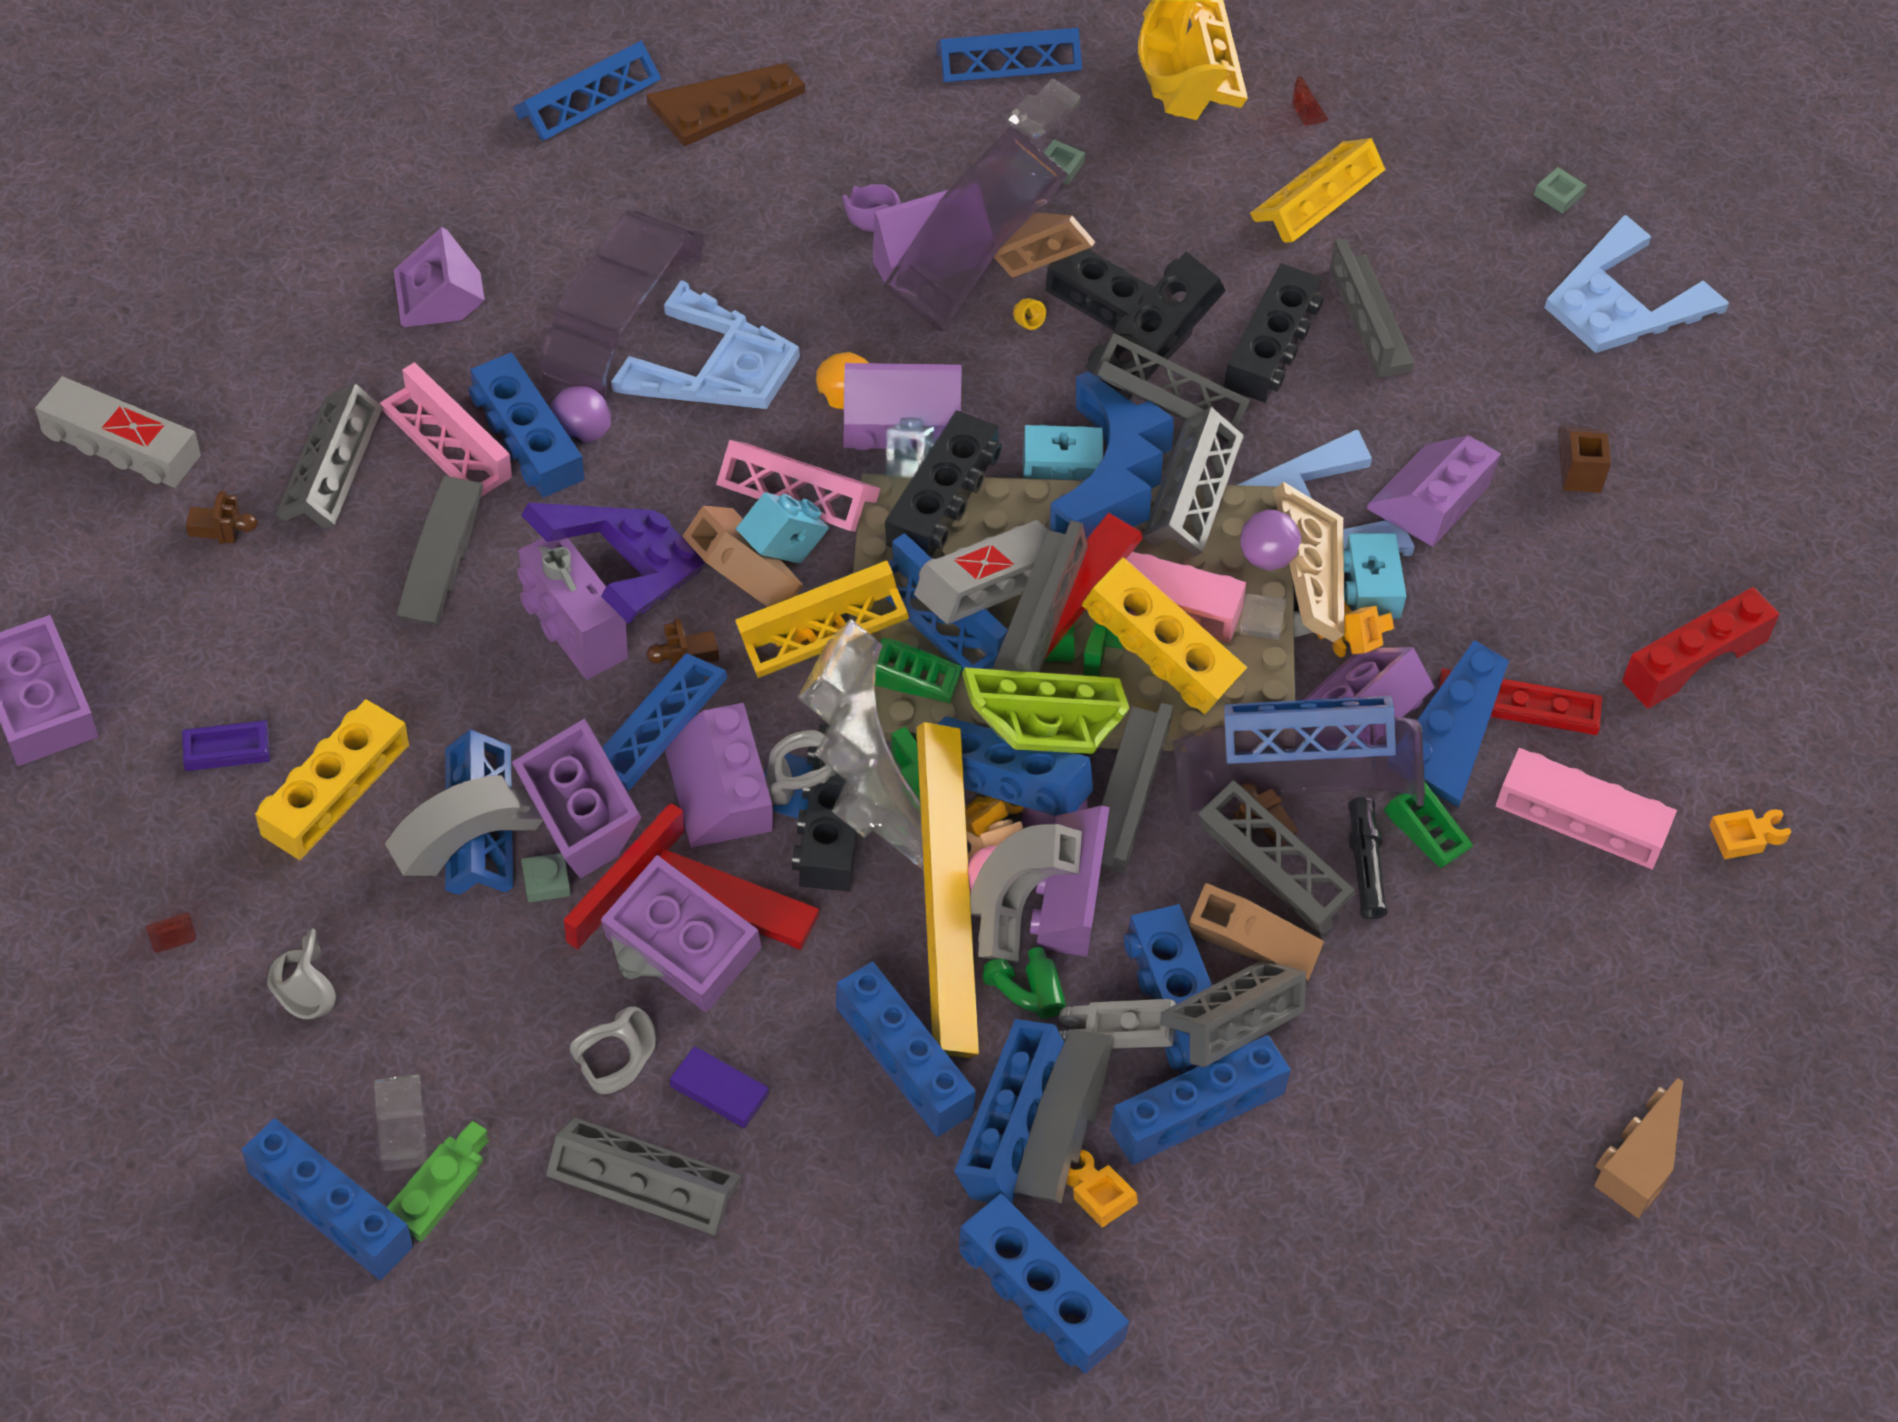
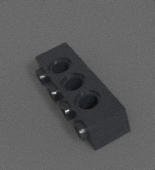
[1045,249,1193,360]
[1085,252,1226,400]
[1224,263,1324,403]
[885,410,1002,558]
[792,724,869,892]

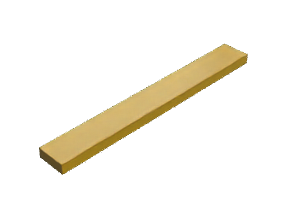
[916,722,979,1058]

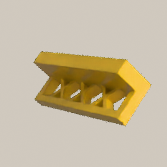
[1250,138,1386,243]
[735,560,909,678]

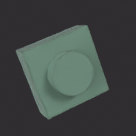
[1036,139,1085,185]
[1534,167,1587,214]
[521,853,571,903]

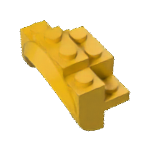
[1138,0,1248,120]

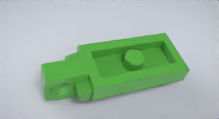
[387,1121,489,1242]

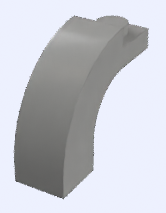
[385,775,543,876]
[970,824,1082,963]

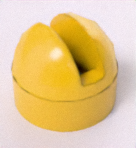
[1013,298,1046,330]

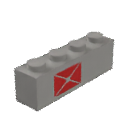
[35,376,201,488]
[914,520,1048,624]

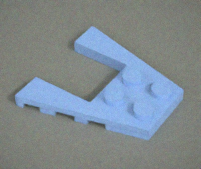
[1544,215,1729,353]
[611,280,800,409]
[1238,430,1415,556]

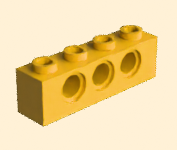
[1082,557,1247,715]
[255,699,409,860]

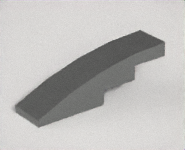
[396,476,484,626]
[1014,1030,1114,1204]

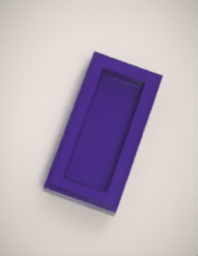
[182,720,270,771]
[669,1046,769,1129]

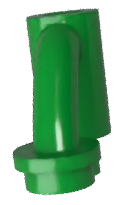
[982,947,1067,1019]

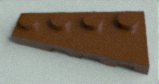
[646,63,805,147]

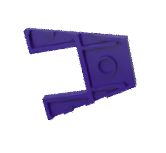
[521,503,706,623]

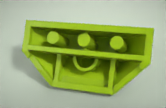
[962,668,1130,754]

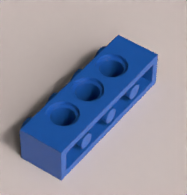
[468,352,584,498]
[938,716,1093,816]
[1123,904,1212,1075]
[836,961,976,1137]
[954,1019,1064,1203]
[1110,1035,1291,1166]
[241,1118,413,1281]
[959,1193,1129,1374]

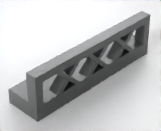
[1329,238,1415,378]
[1092,333,1250,441]
[275,383,383,528]
[1143,407,1244,556]
[993,521,1088,672]
[1101,702,1173,874]
[1198,780,1356,938]
[1160,960,1306,1067]
[546,1117,742,1235]

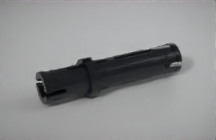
[1348,797,1388,919]

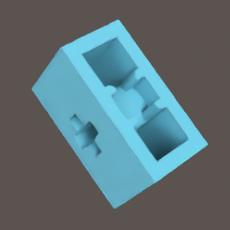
[1023,425,1103,480]
[736,492,829,563]
[1344,533,1407,619]

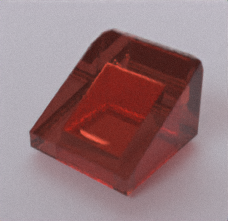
[1292,76,1329,126]
[146,912,197,953]

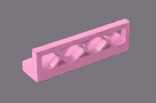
[380,362,512,497]
[716,440,881,532]

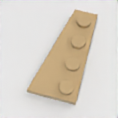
[1273,482,1344,643]

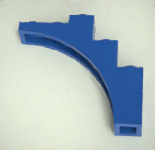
[1050,371,1174,540]

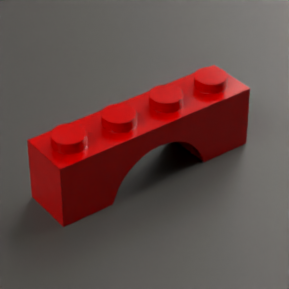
[1622,587,1780,709]

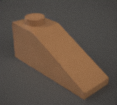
[989,212,1095,277]

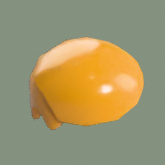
[816,352,868,409]

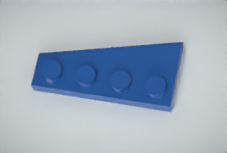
[1388,640,1509,808]

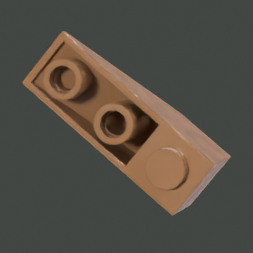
[682,506,803,607]
[1189,883,1324,981]
[1594,1078,1683,1219]

